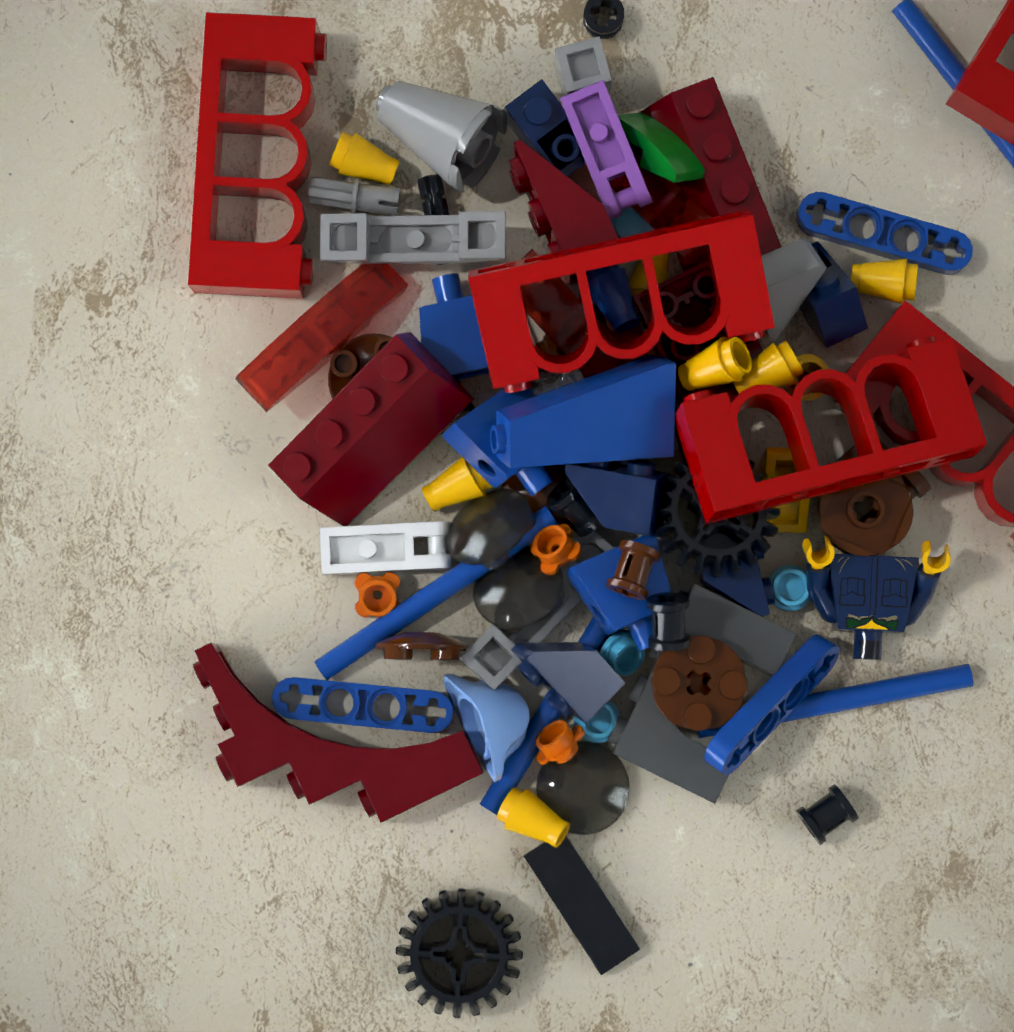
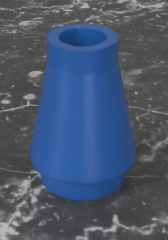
[586,264,640,333]

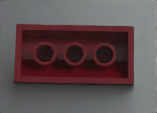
[633,77,782,272]
[268,332,474,526]

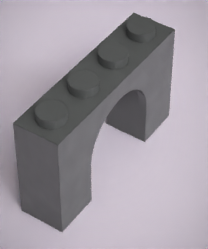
[607,584,797,804]

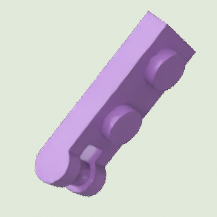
[560,80,653,220]

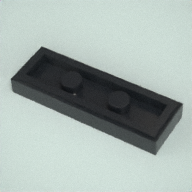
[524,836,640,975]

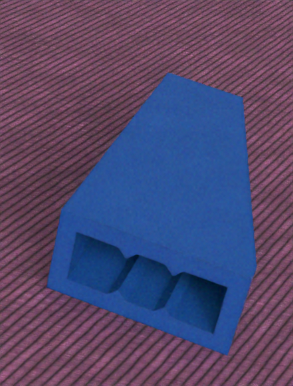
[490,354,676,468]

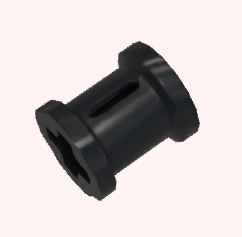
[546,477,601,537]
[646,592,690,651]
[796,784,859,845]

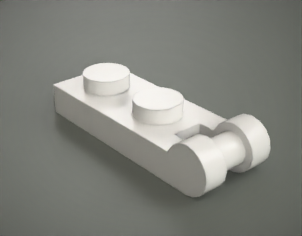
[320,521,452,575]

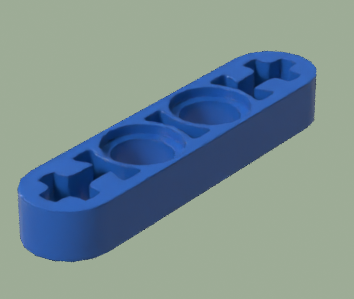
[796,192,973,275]
[704,634,840,775]
[272,677,454,733]

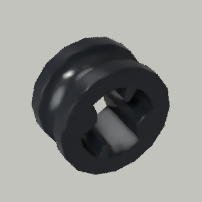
[583,0,624,39]

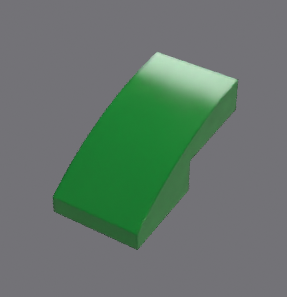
[618,112,705,183]

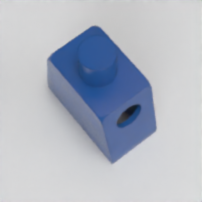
[419,273,489,380]
[442,388,554,497]
[565,533,671,652]

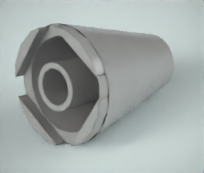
[376,81,507,192]

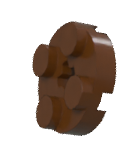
[817,476,914,557]
[651,635,748,731]

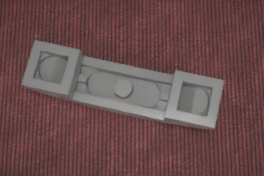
[320,211,506,264]
[460,531,613,691]

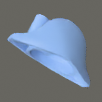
[443,674,529,782]

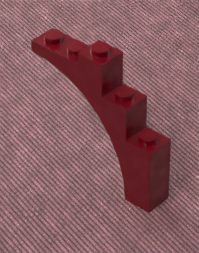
[193,643,484,823]

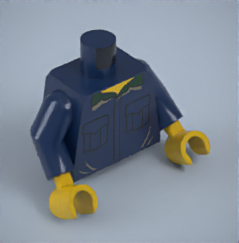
[802,536,951,660]

